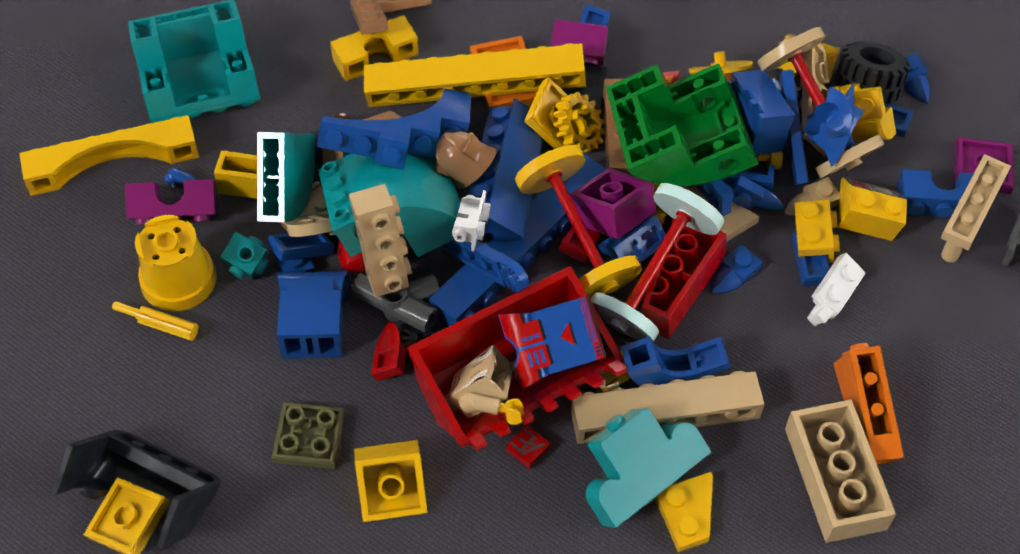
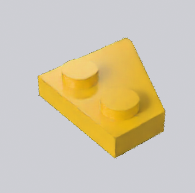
[654,472,713,552]

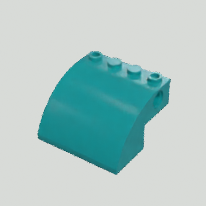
[128,0,261,123]
[318,153,461,257]

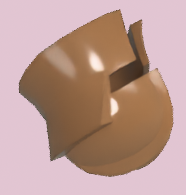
[434,131,496,189]

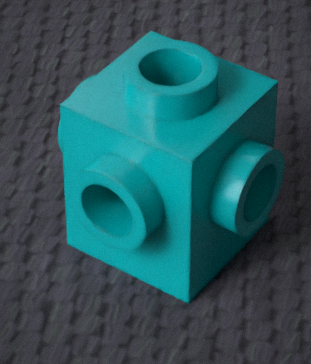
[220,232,269,280]

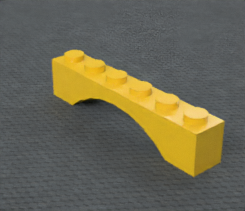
[19,115,199,196]

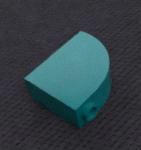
[257,132,315,222]

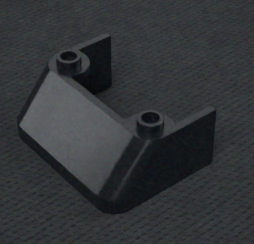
[51,430,221,549]

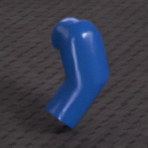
[164,167,197,187]

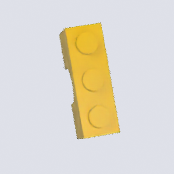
[330,15,419,82]

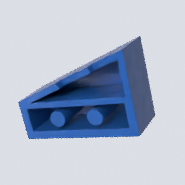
[729,70,795,154]

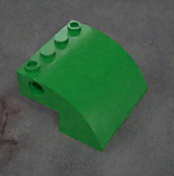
[605,63,759,186]

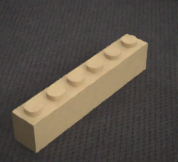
[571,371,764,444]

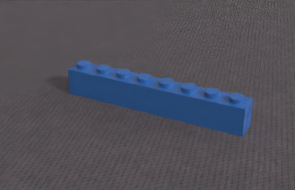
[429,153,607,327]

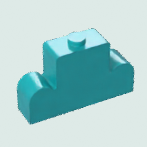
[586,408,711,528]

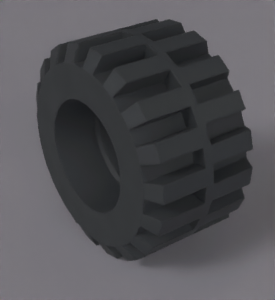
[834,41,910,105]

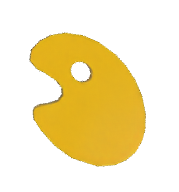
[689,51,753,75]

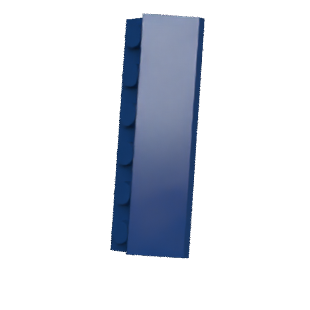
[468,98,544,241]

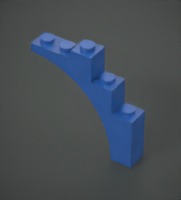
[317,89,471,169]

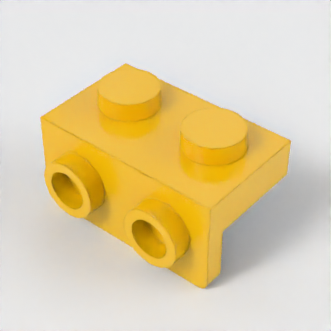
[794,200,840,263]

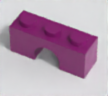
[125,179,219,225]

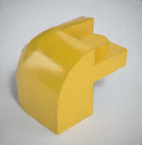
[827,83,896,143]

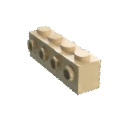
[349,184,412,297]

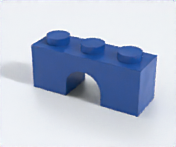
[896,169,974,218]

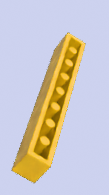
[364,43,586,108]

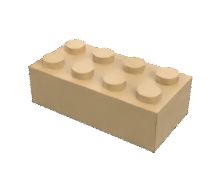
[785,399,896,543]

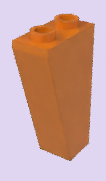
[834,343,904,465]

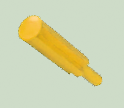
[112,301,199,341]

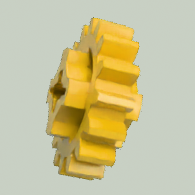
[553,92,605,153]

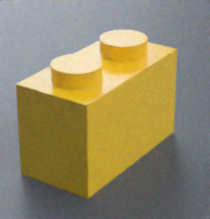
[214,150,257,199]

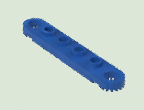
[438,239,529,293]

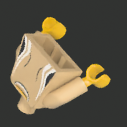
[444,345,525,425]

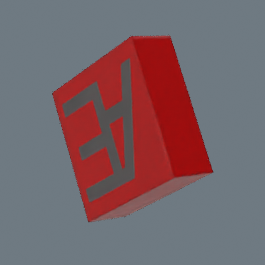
[506,425,551,469]

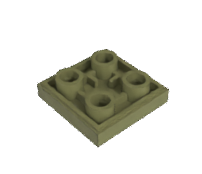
[271,402,345,469]

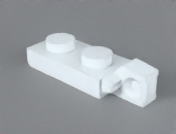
[807,253,866,326]

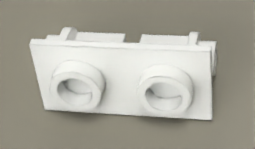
[452,190,490,252]

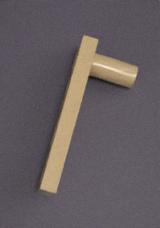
[941,154,1011,263]

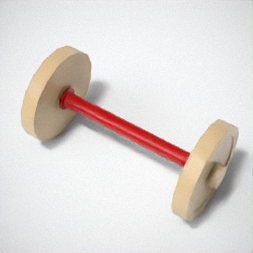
[757,27,885,179]

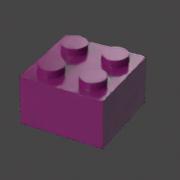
[570,168,656,239]

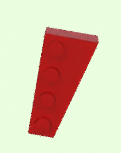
[642,218,727,339]

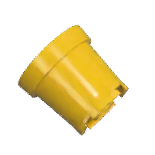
[135,215,217,312]

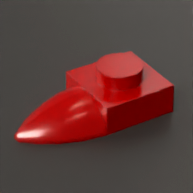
[558,227,600,263]
[371,322,407,381]

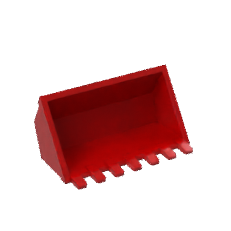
[408,266,627,450]

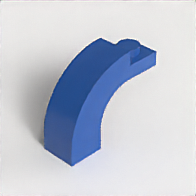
[621,336,731,385]

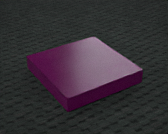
[954,137,1014,194]

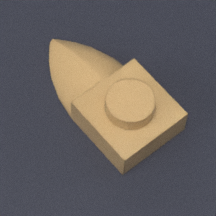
[785,177,840,216]

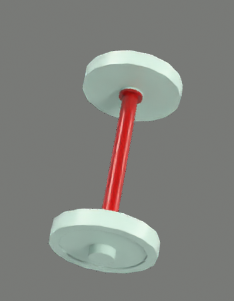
[590,183,725,342]

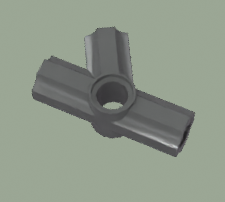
[351,273,440,333]

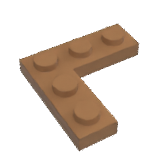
[350,0,432,35]

